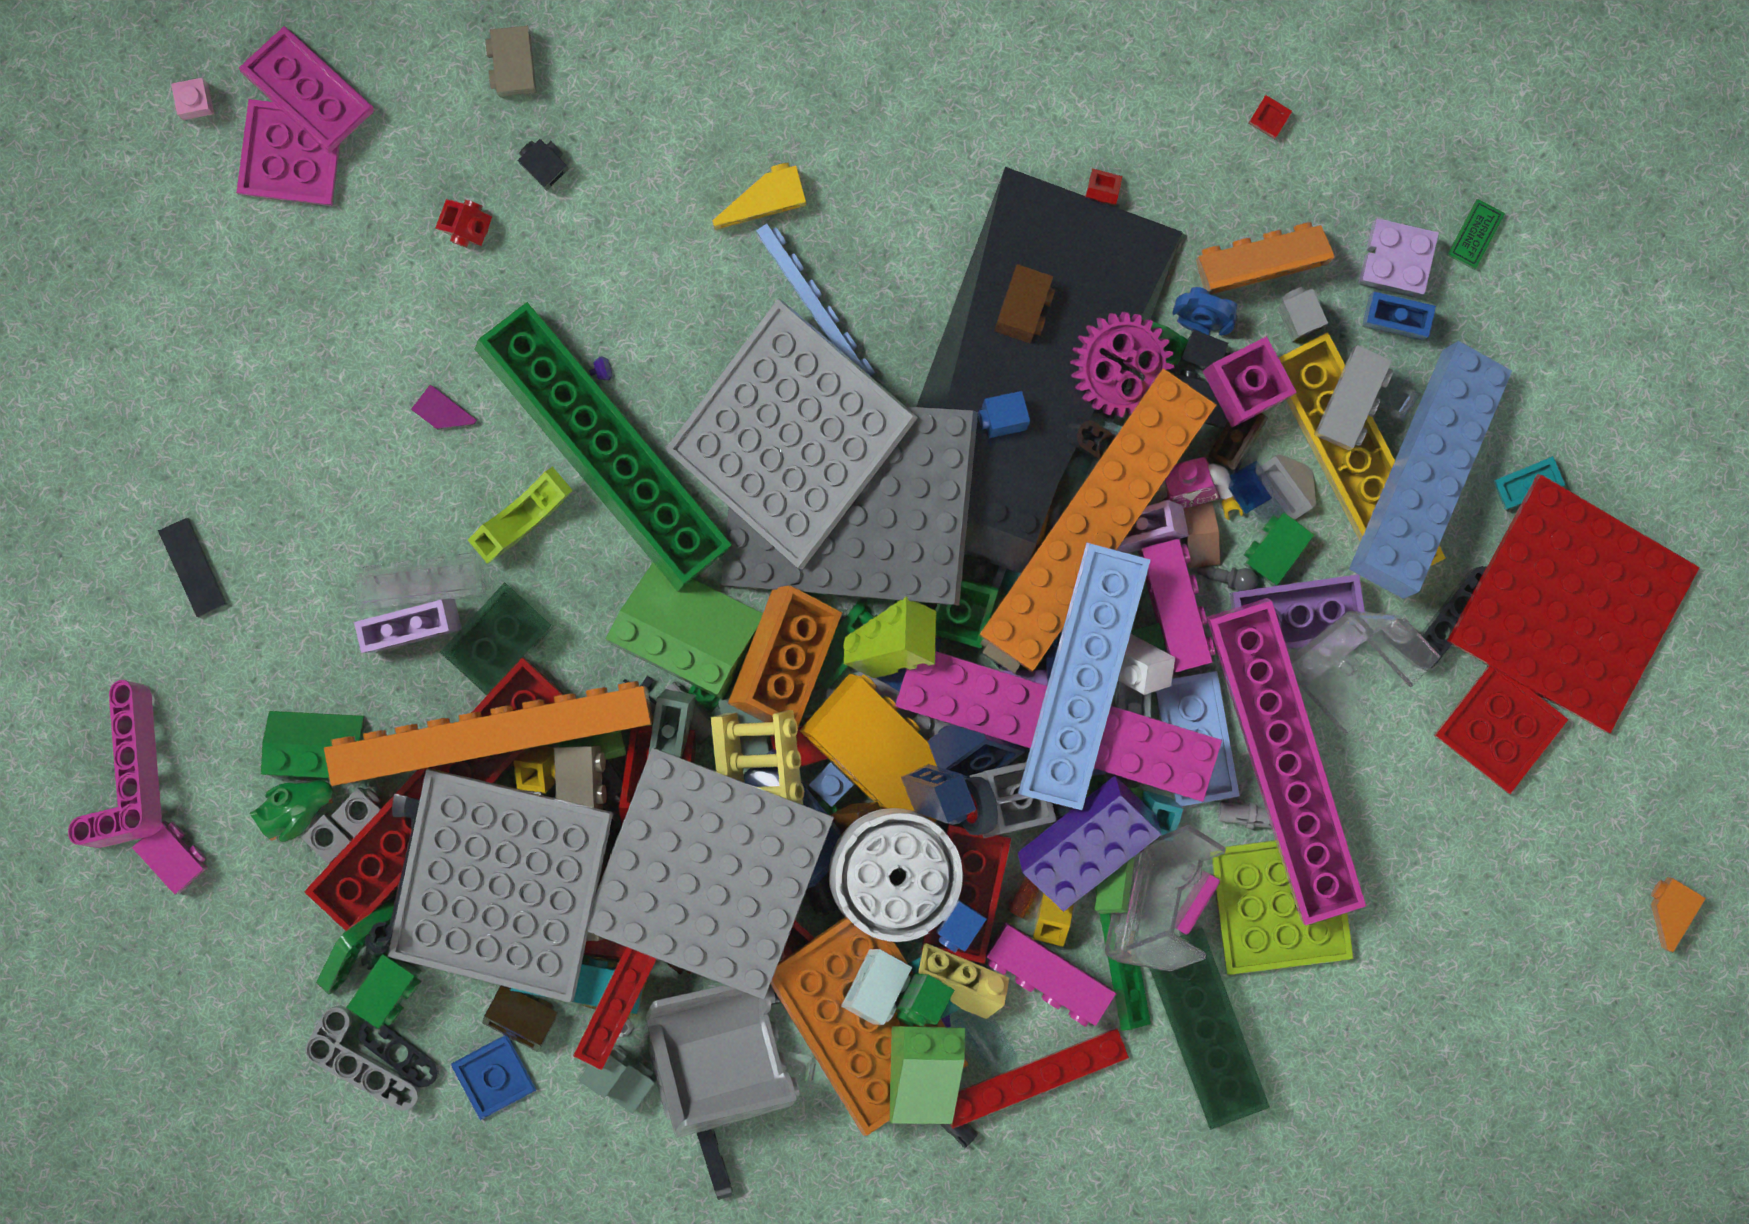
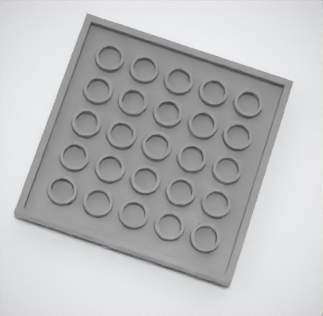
[665,299,918,569]
[586,748,834,1000]
[388,768,613,1002]

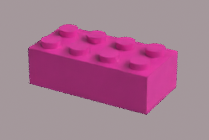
[1138,539,1216,673]
[986,922,1116,1027]

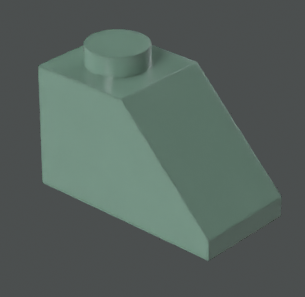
[648,689,696,758]

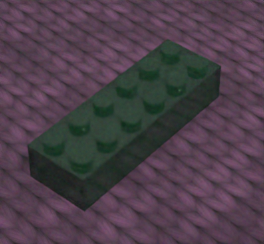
[1140,925,1270,1130]

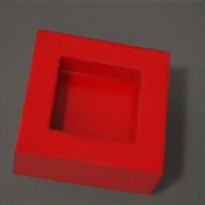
[1248,95,1292,140]
[1085,168,1123,205]

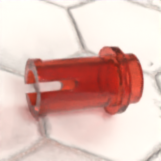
[1007,877,1040,919]

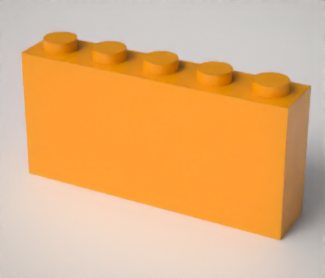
[800,674,937,822]

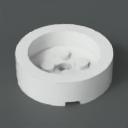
[829,808,963,942]

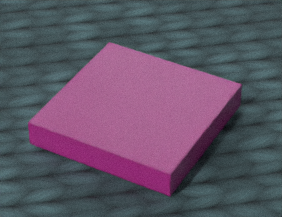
[1170,871,1220,935]

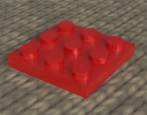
[1434,665,1569,794]

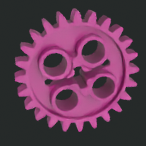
[1070,312,1174,417]

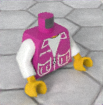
[1147,457,1243,520]

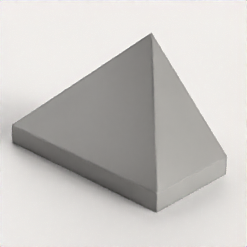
[1255,454,1316,520]

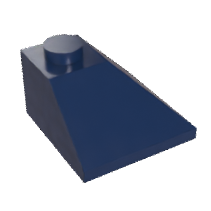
[928,724,1025,779]

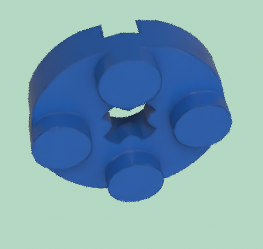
[1172,287,1237,336]

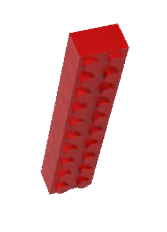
[304,658,565,931]

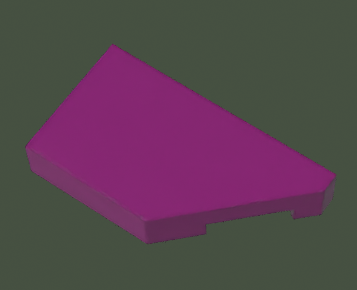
[411,385,477,429]

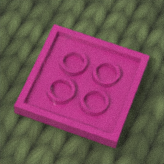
[236,99,340,206]

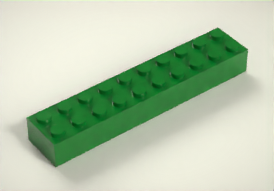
[474,302,731,591]

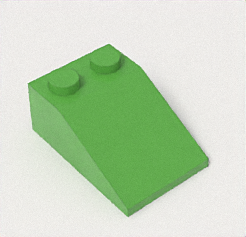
[890,1026,965,1124]

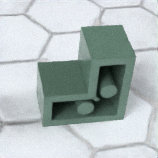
[578,1044,656,1114]

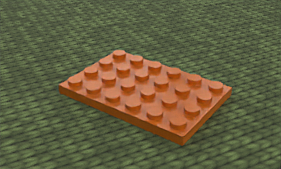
[771,917,968,1136]

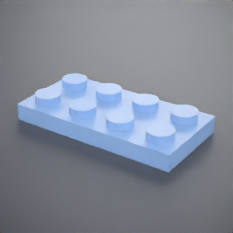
[1155,671,1240,806]

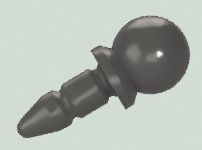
[1197,566,1258,591]

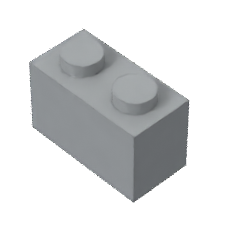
[1277,287,1328,342]

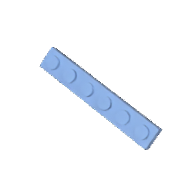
[756,223,875,376]

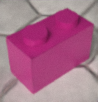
[132,821,208,894]

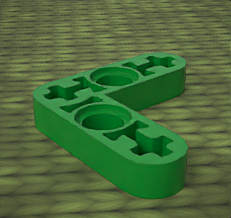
[316,896,396,995]

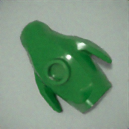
[250,780,333,842]

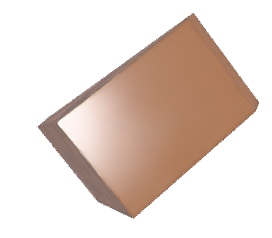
[1183,502,1220,568]

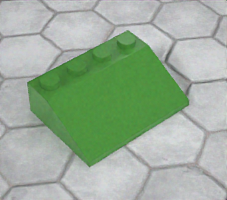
[605,562,763,700]

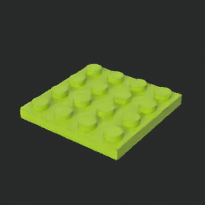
[1210,840,1353,975]

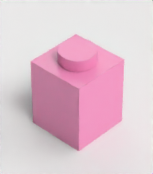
[171,78,214,120]

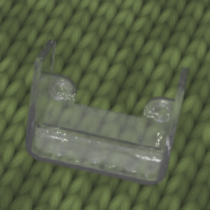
[1290,611,1440,736]
[1105,825,1226,971]

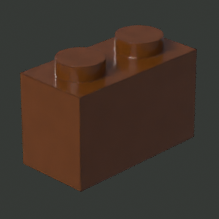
[994,264,1055,344]

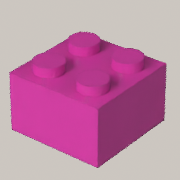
[1202,336,1297,427]

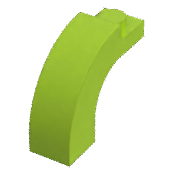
[468,466,573,564]

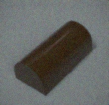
[1208,413,1268,473]

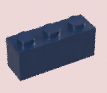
[901,764,976,825]

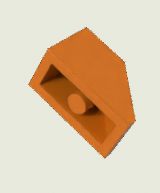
[1651,877,1706,953]

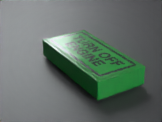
[1447,199,1505,270]

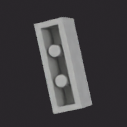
[1314,345,1394,450]

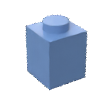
[809,762,854,807]

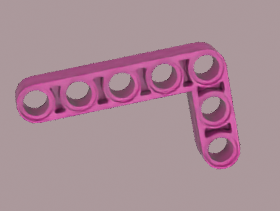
[68,680,162,848]

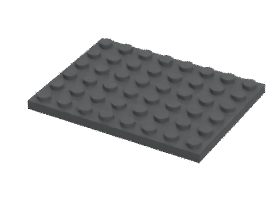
[721,406,978,605]

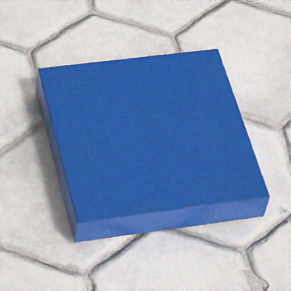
[451,1035,537,1120]

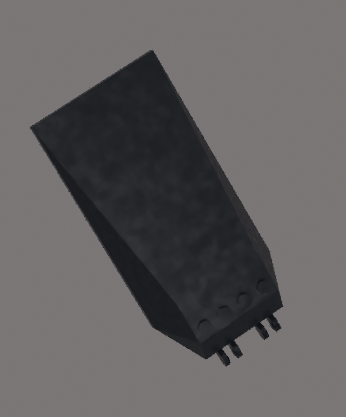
[916,167,1183,590]

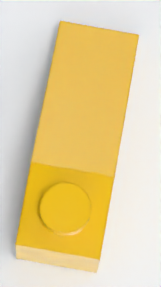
[712,163,806,230]

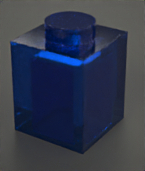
[1228,460,1274,514]

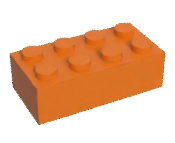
[728,585,842,726]

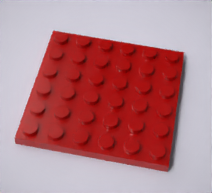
[1447,474,1700,734]

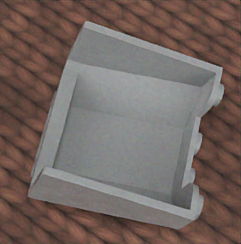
[646,984,799,1138]

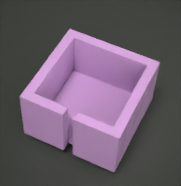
[1358,218,1439,298]

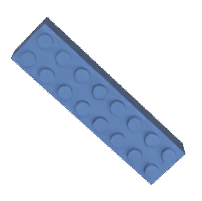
[1349,341,1512,599]

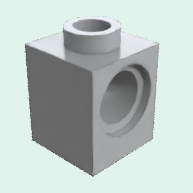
[331,787,382,837]
[301,814,352,864]

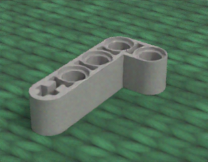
[305,1005,421,1111]

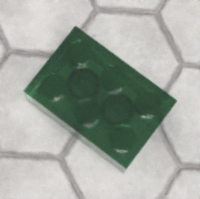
[440,582,554,696]

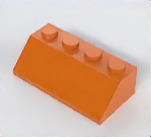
[1196,222,1334,295]

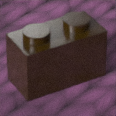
[482,985,558,1052]

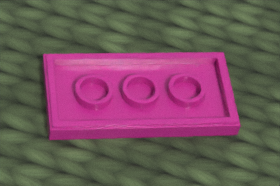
[239,26,374,153]

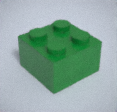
[346,951,422,1029]

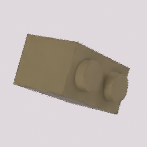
[485,25,537,97]

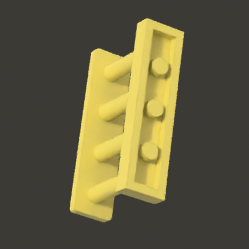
[711,710,804,805]

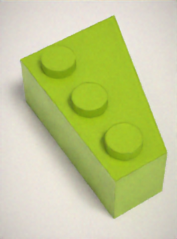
[843,596,936,678]

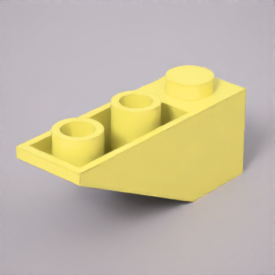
[918,943,1009,1019]

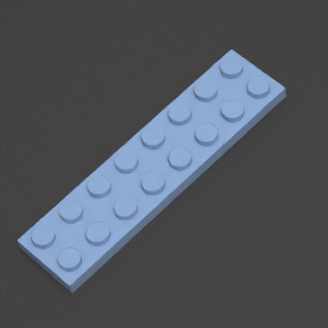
[1018,543,1150,810]

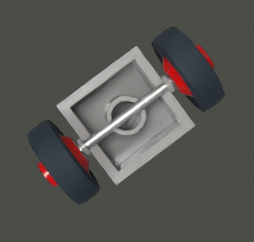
[961,762,1073,838]

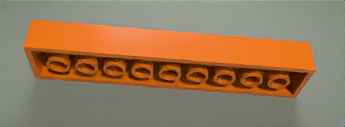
[979,368,1216,672]
[324,681,654,786]

